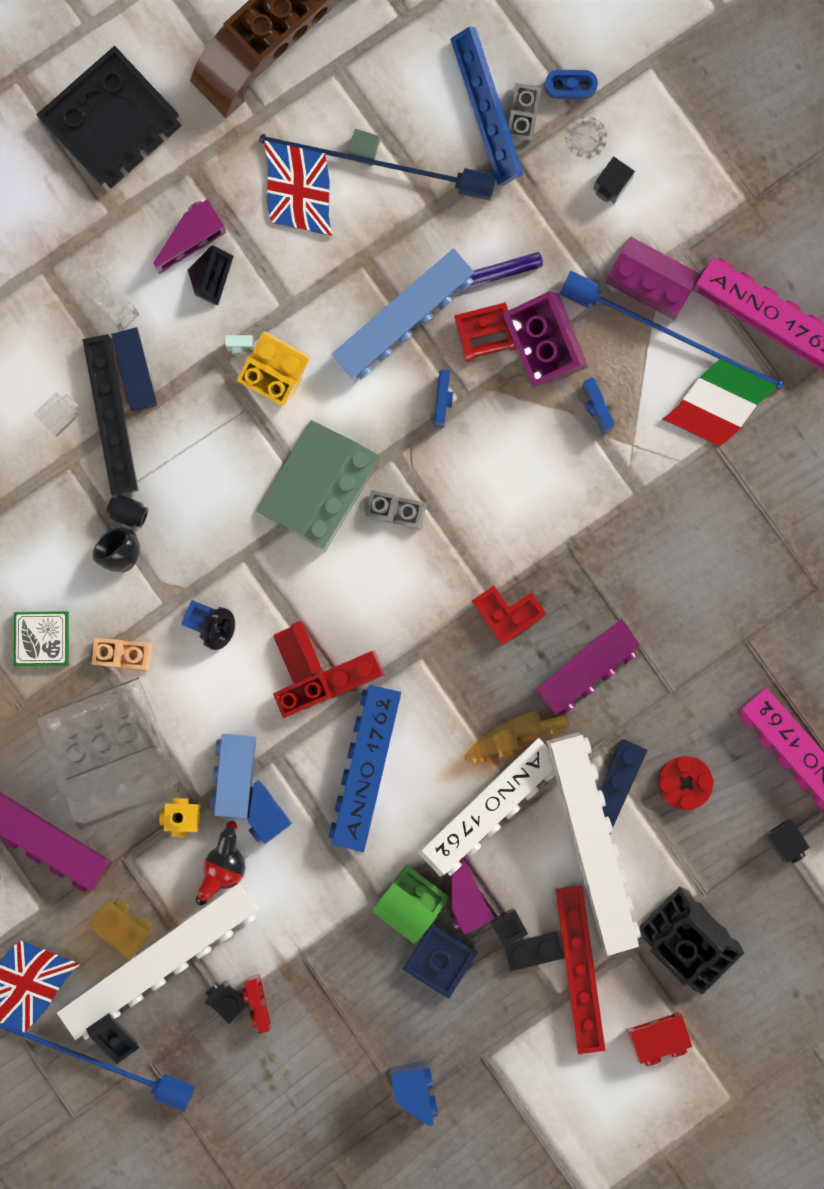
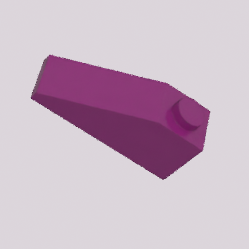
[153,199,227,274]
[449,858,494,935]

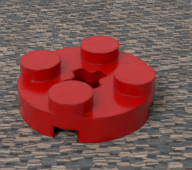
[658,756,714,810]

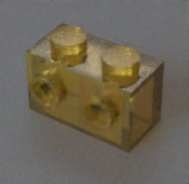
[87,898,154,960]

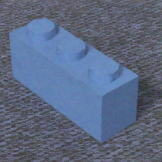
[210,734,257,819]

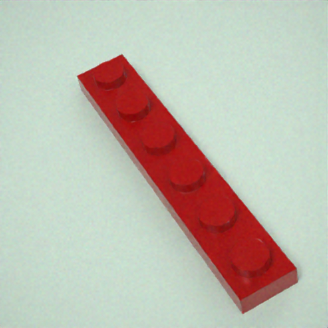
[555,885,606,1055]

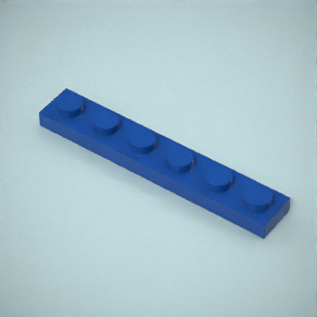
[450,26,523,185]

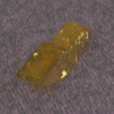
[464,711,570,765]

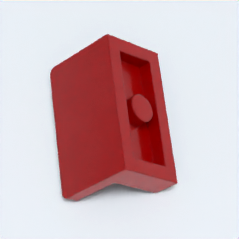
[273,621,324,683]

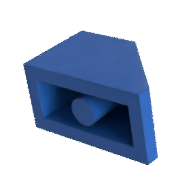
[248,780,293,844]

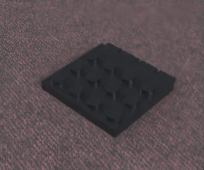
[36,45,182,189]

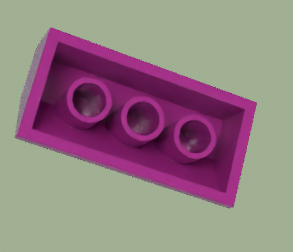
[534,618,640,716]

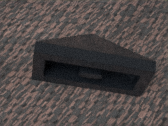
[187,246,234,305]

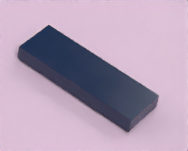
[111,327,158,411]

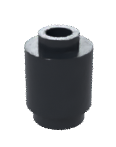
[106,494,149,528]

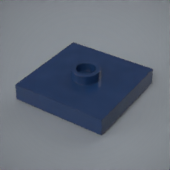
[402,923,478,999]

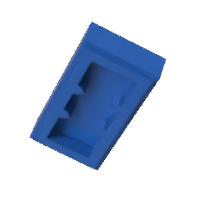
[434,369,453,428]
[582,377,615,434]

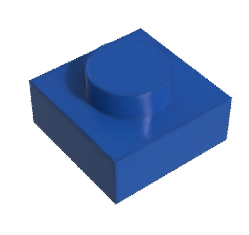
[181,600,213,633]

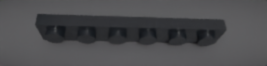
[82,334,139,496]

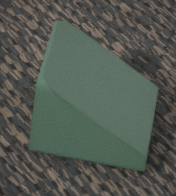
[348,129,380,166]

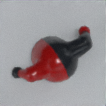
[195,821,246,906]

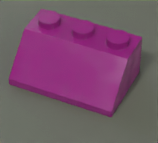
[605,237,700,321]
[503,291,588,387]

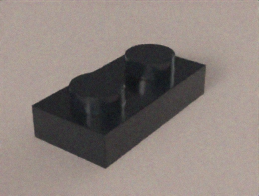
[504,931,564,972]
[86,1013,139,1064]

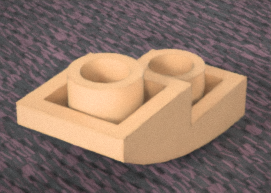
[92,638,152,670]

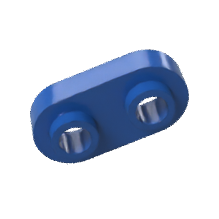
[545,70,598,99]

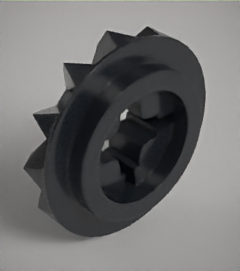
[199,606,235,650]

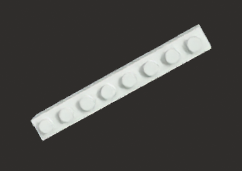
[547,732,641,956]
[57,883,259,1040]

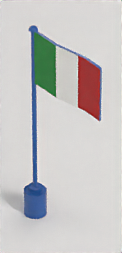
[559,270,784,447]

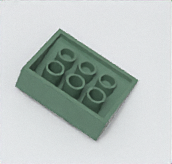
[257,420,380,552]

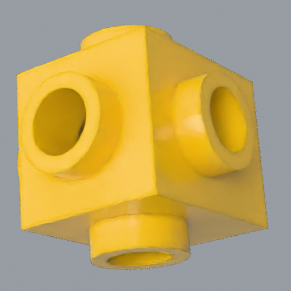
[159,798,201,837]

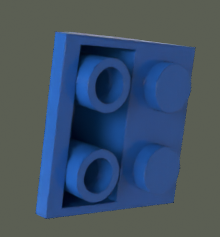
[391,1061,438,1126]

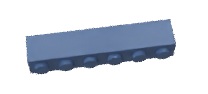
[332,248,475,380]

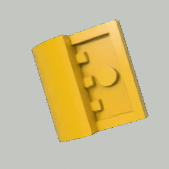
[236,331,311,407]

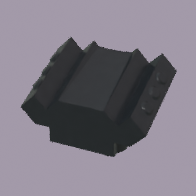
[639,887,744,994]

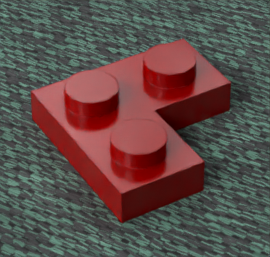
[472,586,547,646]
[242,974,271,1034]

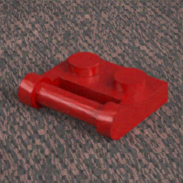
[454,302,517,363]

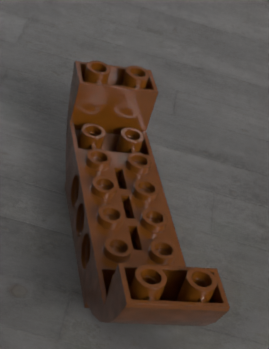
[190,0,342,118]

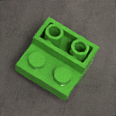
[371,864,450,945]

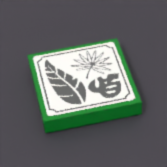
[13,611,69,666]

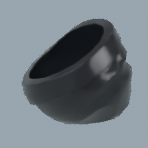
[92,527,140,572]

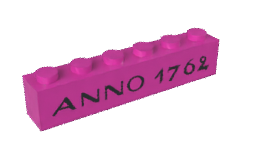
[693,257,824,371]
[738,688,824,812]

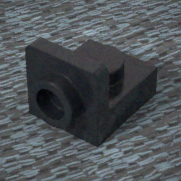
[204,980,249,1024]

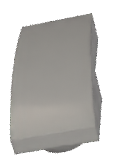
[508,83,542,141]
[365,490,427,530]

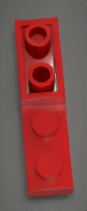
[273,650,385,718]

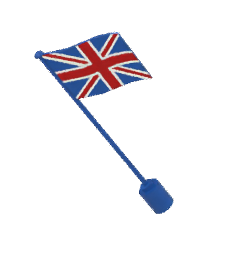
[0,941,195,1112]

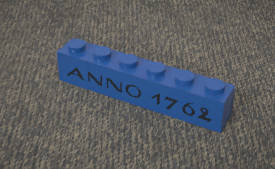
[328,685,401,852]

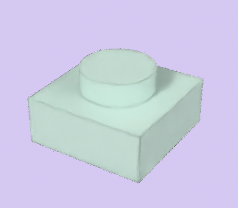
[226,335,254,356]

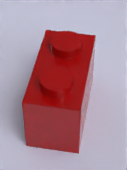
[627,1012,693,1066]

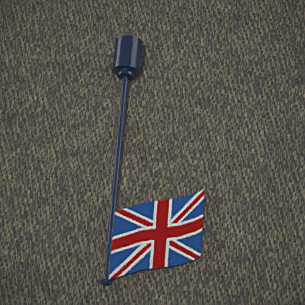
[259,134,496,236]

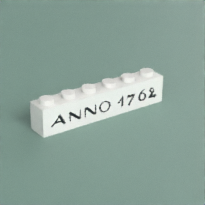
[418,738,555,877]

